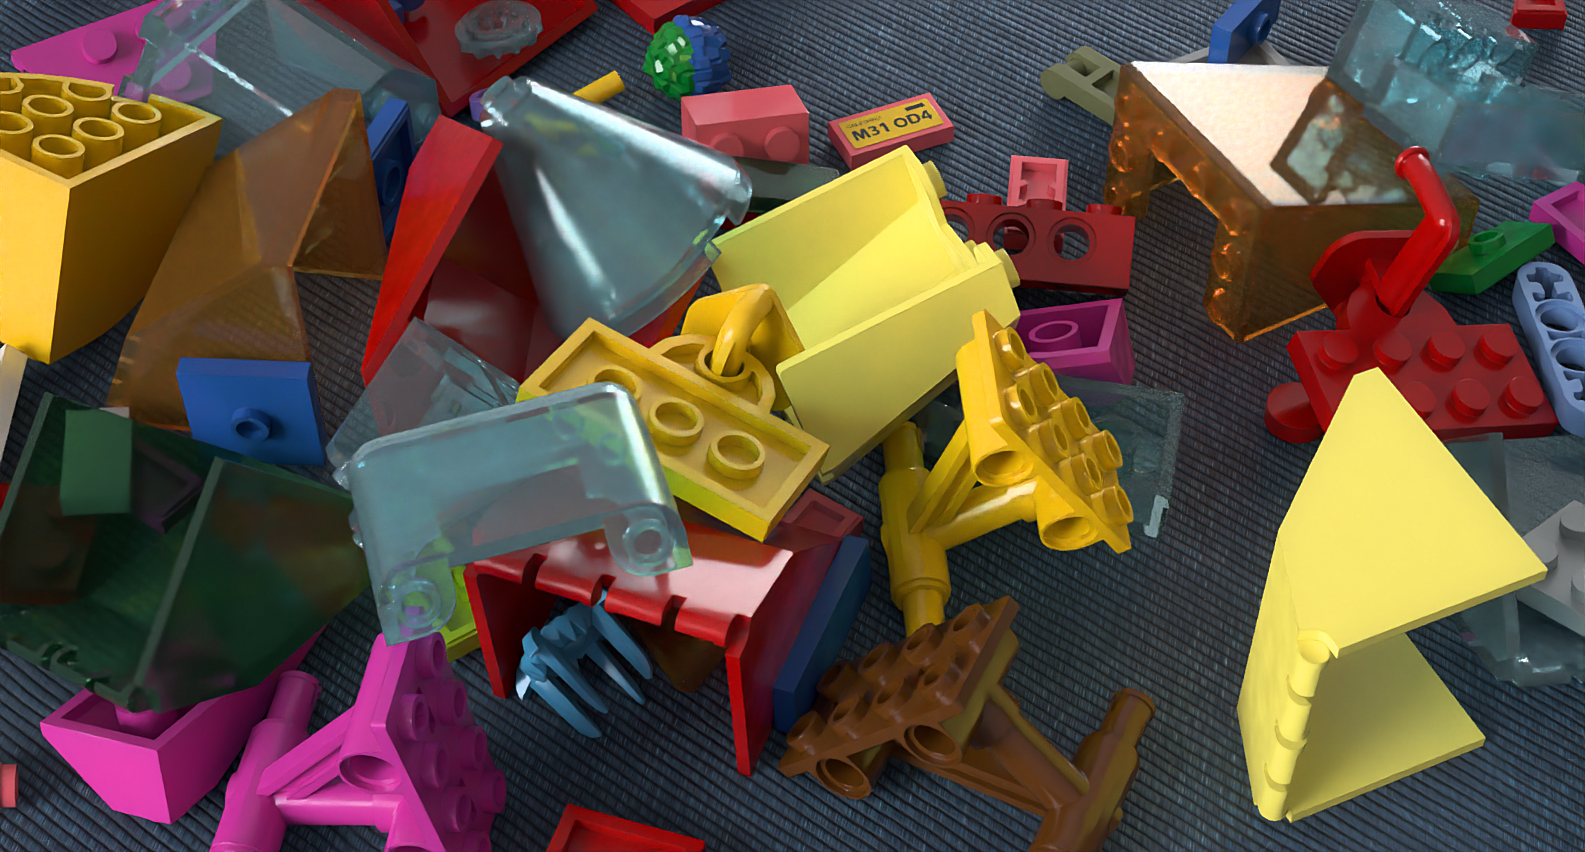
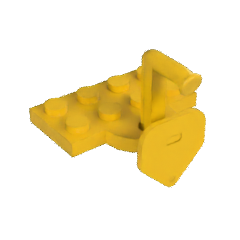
[514,283,830,543]

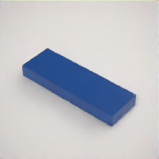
[773,534,872,733]

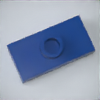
[1207,0,1281,76]

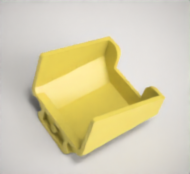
[702,145,1021,486]

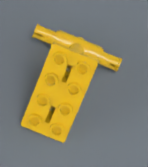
[878,309,1134,638]

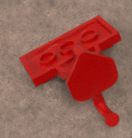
[1286,146,1559,444]

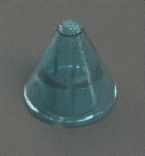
[479,76,752,343]

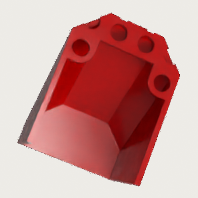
[361,114,712,512]

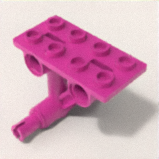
[209,604,507,852]

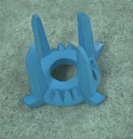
[516,588,653,738]

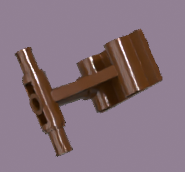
[777,595,1156,852]

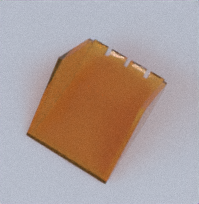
[106,88,388,440]

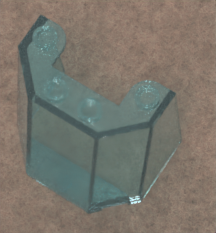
[117,0,441,255]

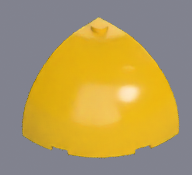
[0,72,223,365]

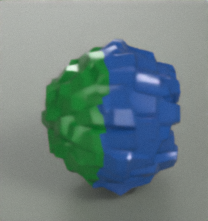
[643,15,731,102]

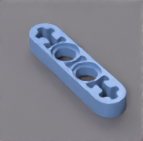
[1512,261,1585,438]

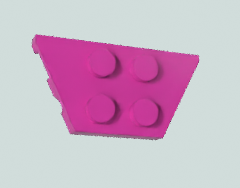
[11,0,217,107]

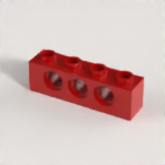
[939,193,1136,297]

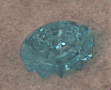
[455,0,543,59]

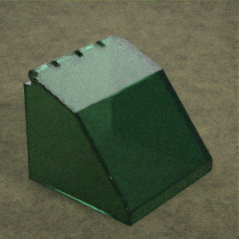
[0,392,421,714]

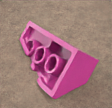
[957,298,1135,402]
[40,598,329,825]

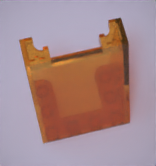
[1102,62,1480,344]

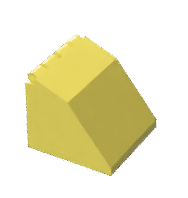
[1237,367,1548,823]

